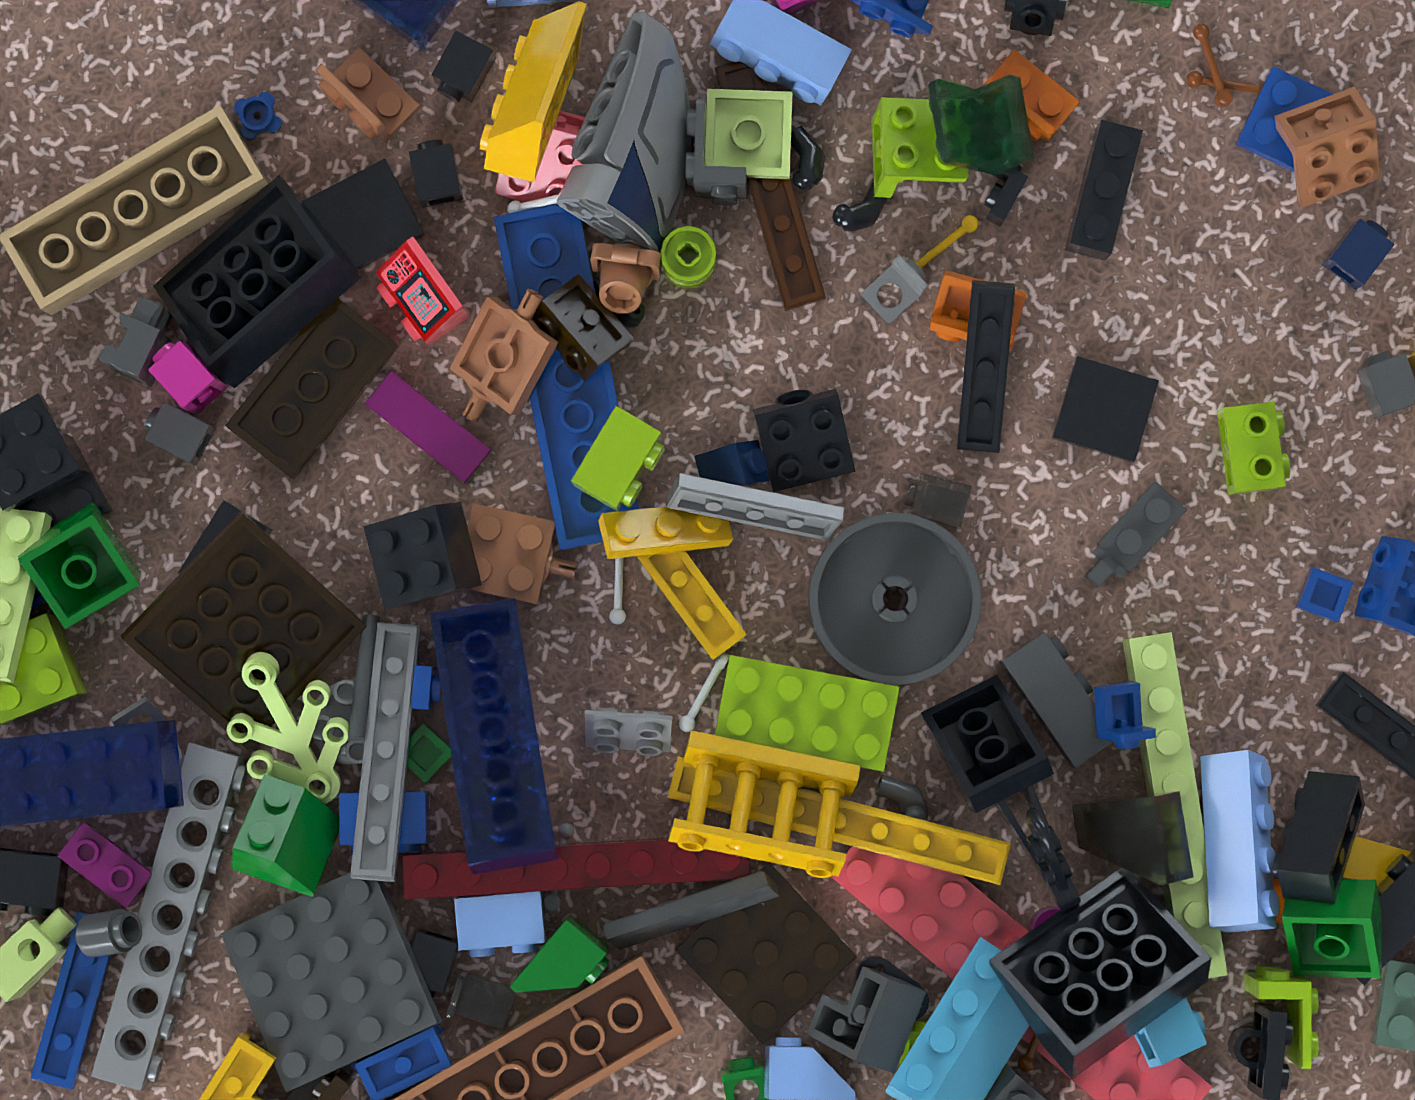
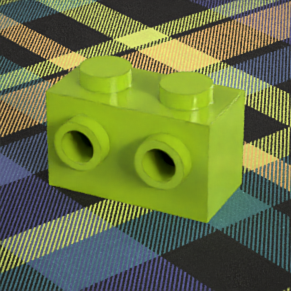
[1217,401,1291,495]

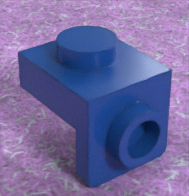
[1094,681,1156,749]

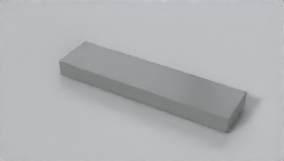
[667,473,844,541]

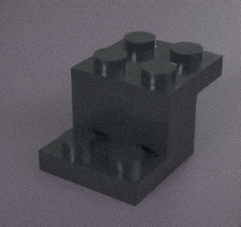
[0,393,113,529]

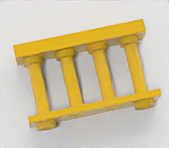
[668,730,861,878]

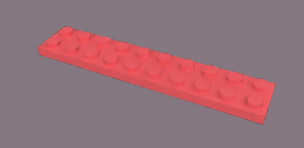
[831,808,1212,1100]

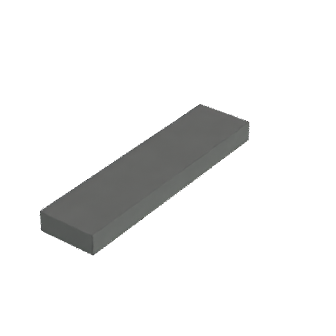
[603,871,779,950]

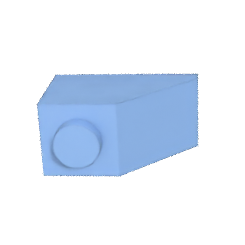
[764,1037,855,1100]

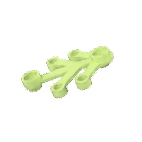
[227,652,349,804]

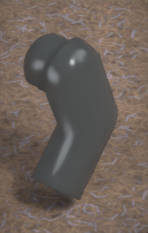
[875,775,929,821]

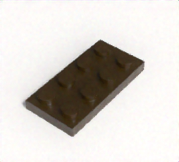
[225,298,399,479]

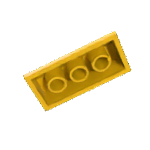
[480,1,587,182]

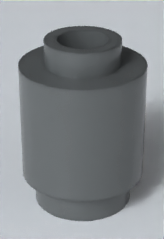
[75,909,142,958]

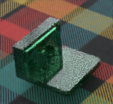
[928,75,1034,175]

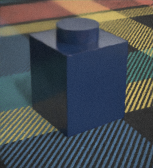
[1322,219,1395,290]
[694,440,769,487]

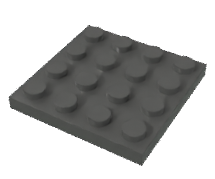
[221,872,442,1093]

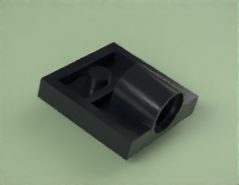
[753,389,856,492]
[1228,1003,1293,1100]

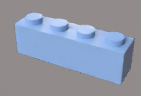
[1200,750,1280,933]

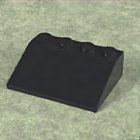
[153,175,362,388]
[989,865,1212,1079]

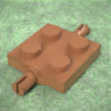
[450,289,558,422]
[466,503,578,606]

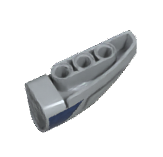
[557,12,692,253]

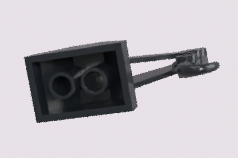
[921,675,1081,912]

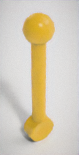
[913,215,979,270]

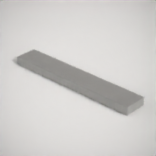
[350,622,421,882]

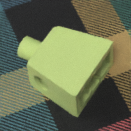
[0,907,77,1002]

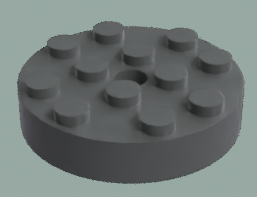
[808,513,981,685]

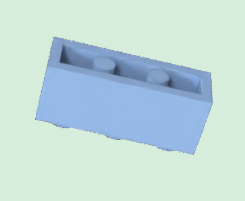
[709,0,852,106]

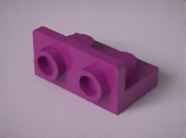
[58,823,152,908]

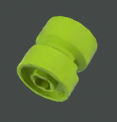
[660,226,716,289]

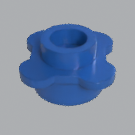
[234,92,282,140]

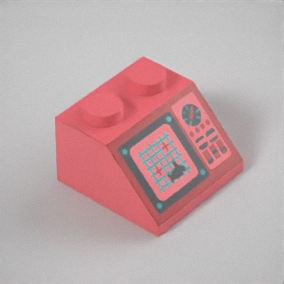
[375,236,470,346]

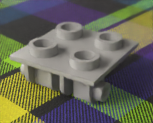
[585,707,673,756]

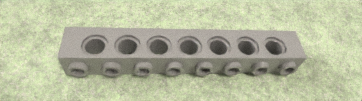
[91,742,248,1091]

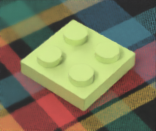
[704,89,793,179]

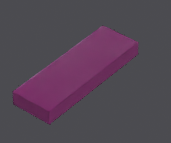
[364,371,492,483]

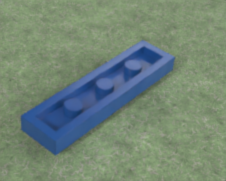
[30,910,112,1090]

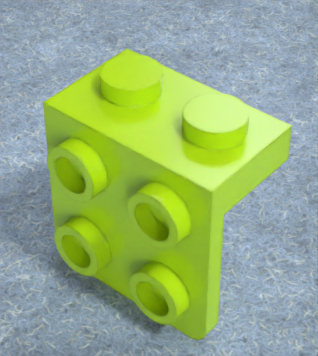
[1244,964,1319,1069]

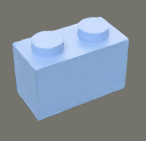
[454,891,547,957]

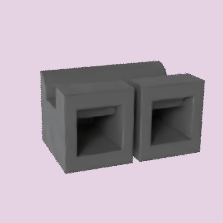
[99,296,173,387]

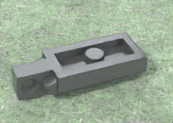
[1085,481,1187,588]

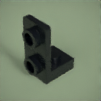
[967,136,1028,227]

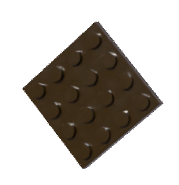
[121,510,367,750]

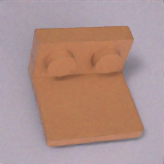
[315,47,421,144]
[1275,86,1380,207]

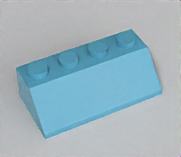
[885,937,1029,1100]

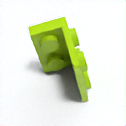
[871,97,969,198]

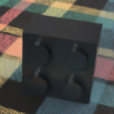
[363,502,482,610]

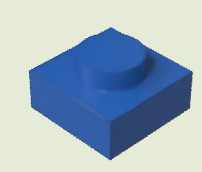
[1295,567,1353,623]
[411,665,443,710]

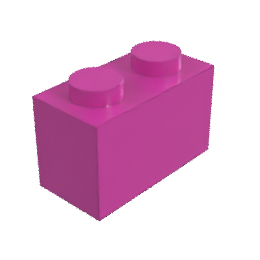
[148,341,229,414]

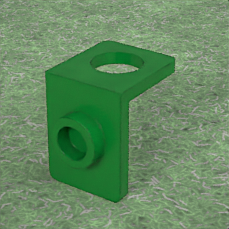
[721,1057,769,1100]

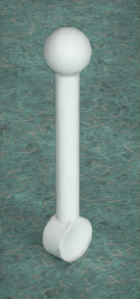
[507,194,560,214]
[609,557,626,625]
[679,652,730,732]

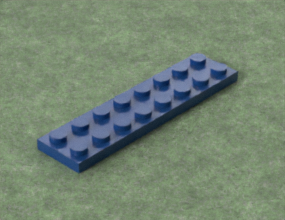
[494,204,639,551]

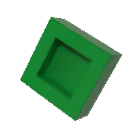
[407,723,456,784]

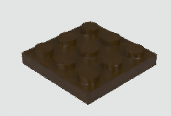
[675,862,857,1045]

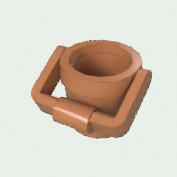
[591,243,662,313]

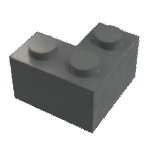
[807,966,926,1073]

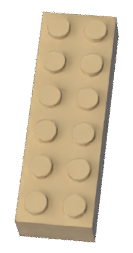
[0,105,269,315]

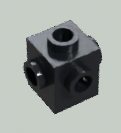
[1004,0,1067,36]

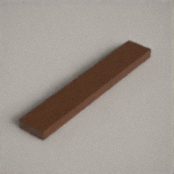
[715,61,826,311]

